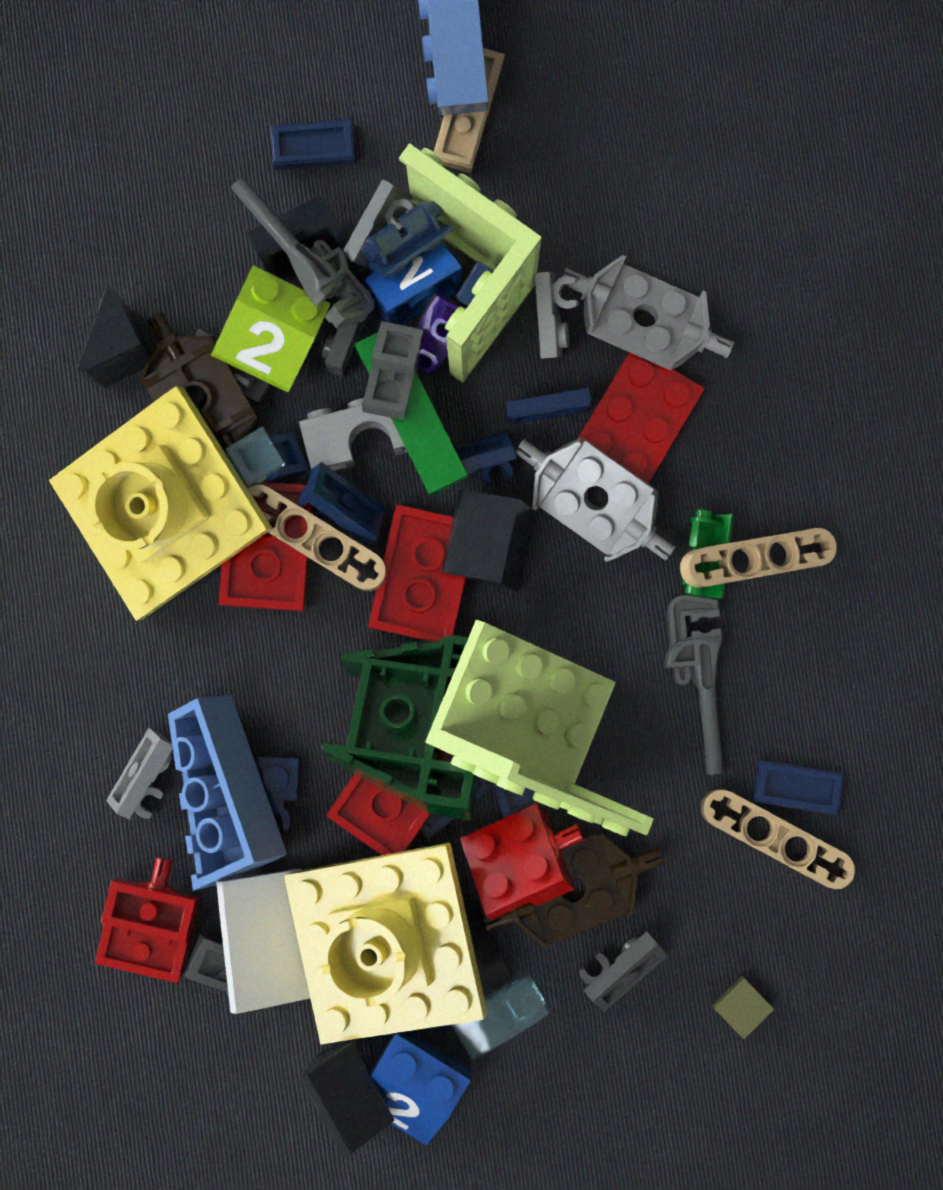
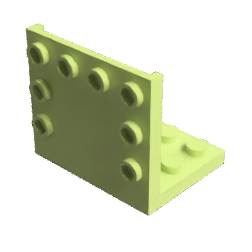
[399,143,542,383]
[426,620,654,837]

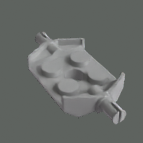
[562,255,734,370]
[515,437,676,562]

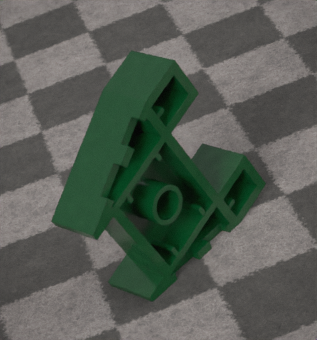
[321,635,479,821]

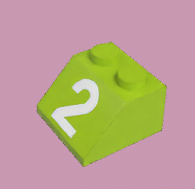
[211,265,330,392]

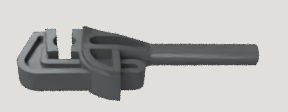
[231,177,374,328]
[664,595,724,775]

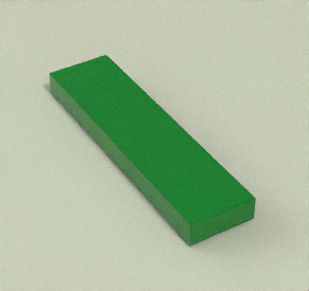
[354,332,468,496]

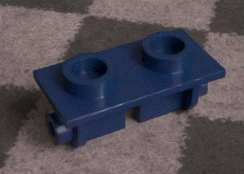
[362,201,454,278]

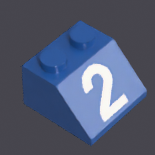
[364,243,462,325]
[369,1031,471,1146]

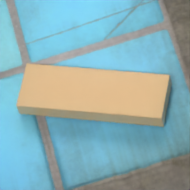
[434,48,505,173]

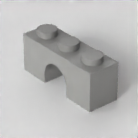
[299,398,407,471]

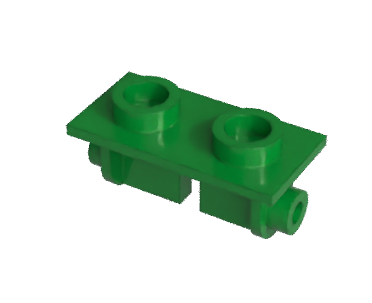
[682,510,734,599]

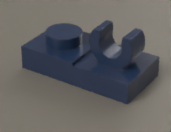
[453,431,516,484]
[298,462,385,545]

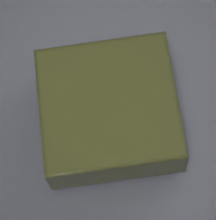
[712,976,774,1039]

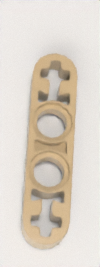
[248,485,387,591]
[680,528,837,588]
[701,789,855,889]

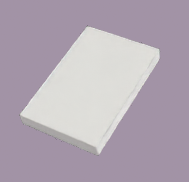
[216,869,310,1014]

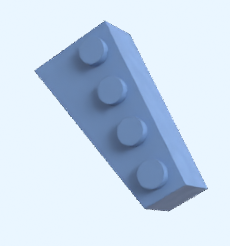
[418,0,488,116]
[168,695,287,891]

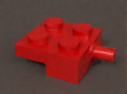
[460,804,585,920]
[94,857,201,983]

